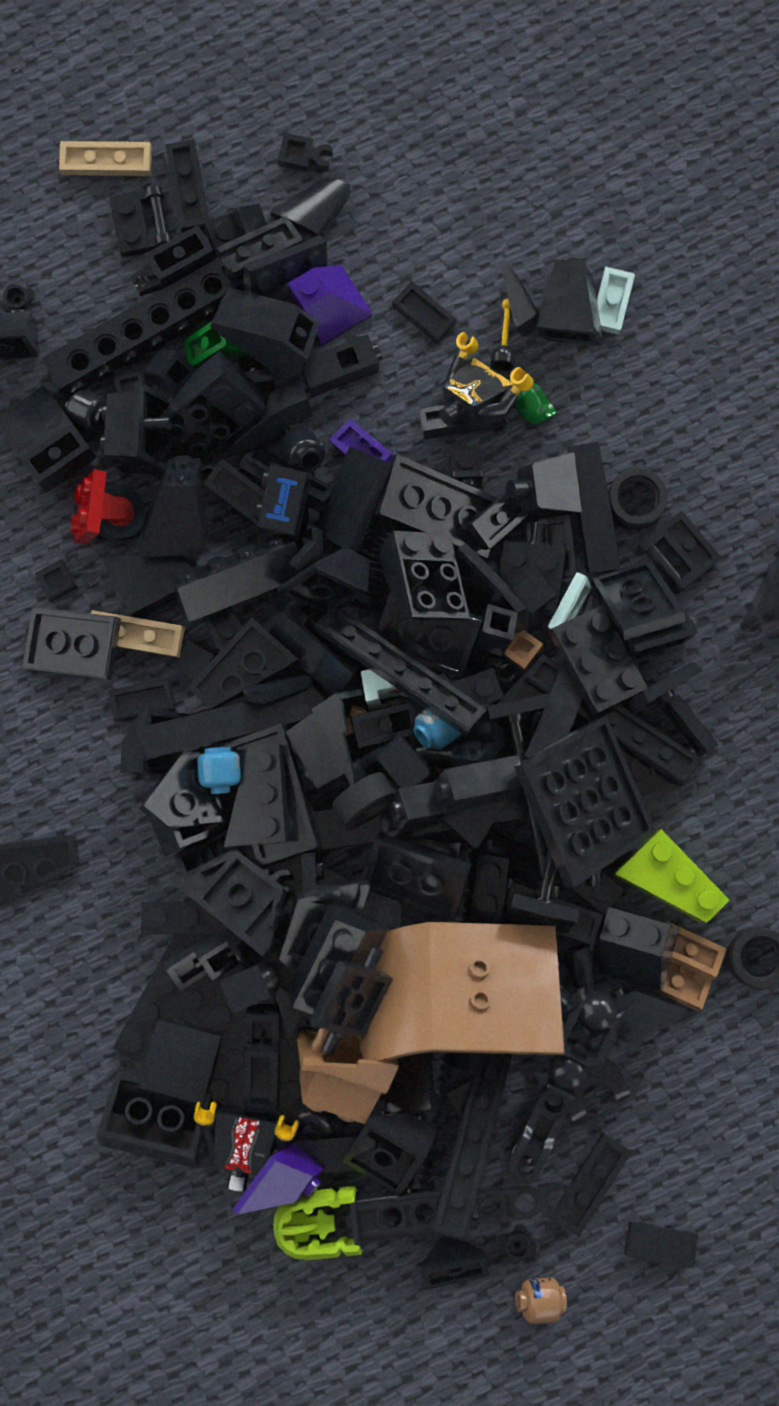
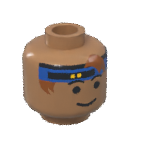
[515,1277,567,1324]

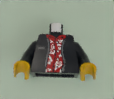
[194,1102,299,1191]

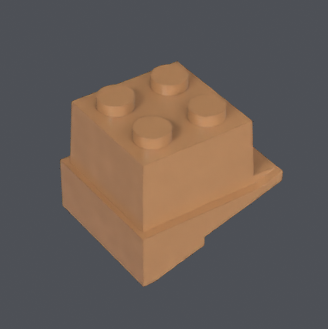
[297,1028,399,1124]

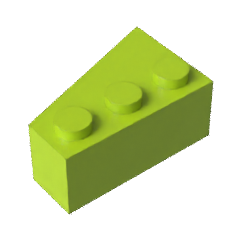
[610,829,730,923]

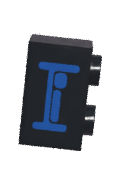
[255,464,312,536]

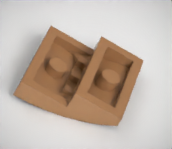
[641,922,727,1012]

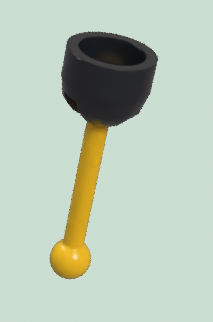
[490,298,515,371]

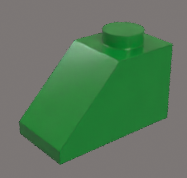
[183,322,246,369]

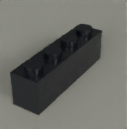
[170,534,300,622]

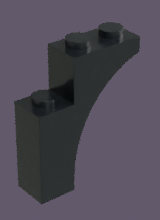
[380,756,524,840]

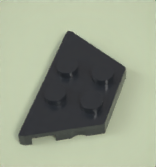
[172,850,287,960]
[278,880,370,970]

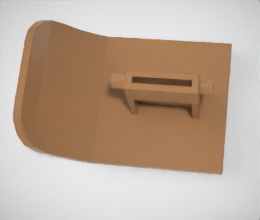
[359,922,564,1061]

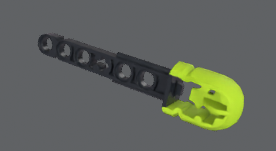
[273,1182,573,1260]

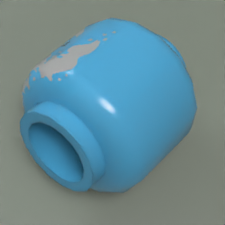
[414,709,461,750]
[197,747,241,794]

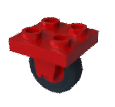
[70,469,146,544]

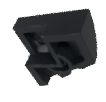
[270,178,350,237]

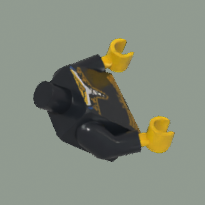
[439,332,533,428]

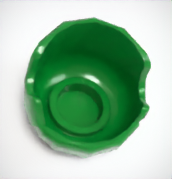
[515,384,557,424]

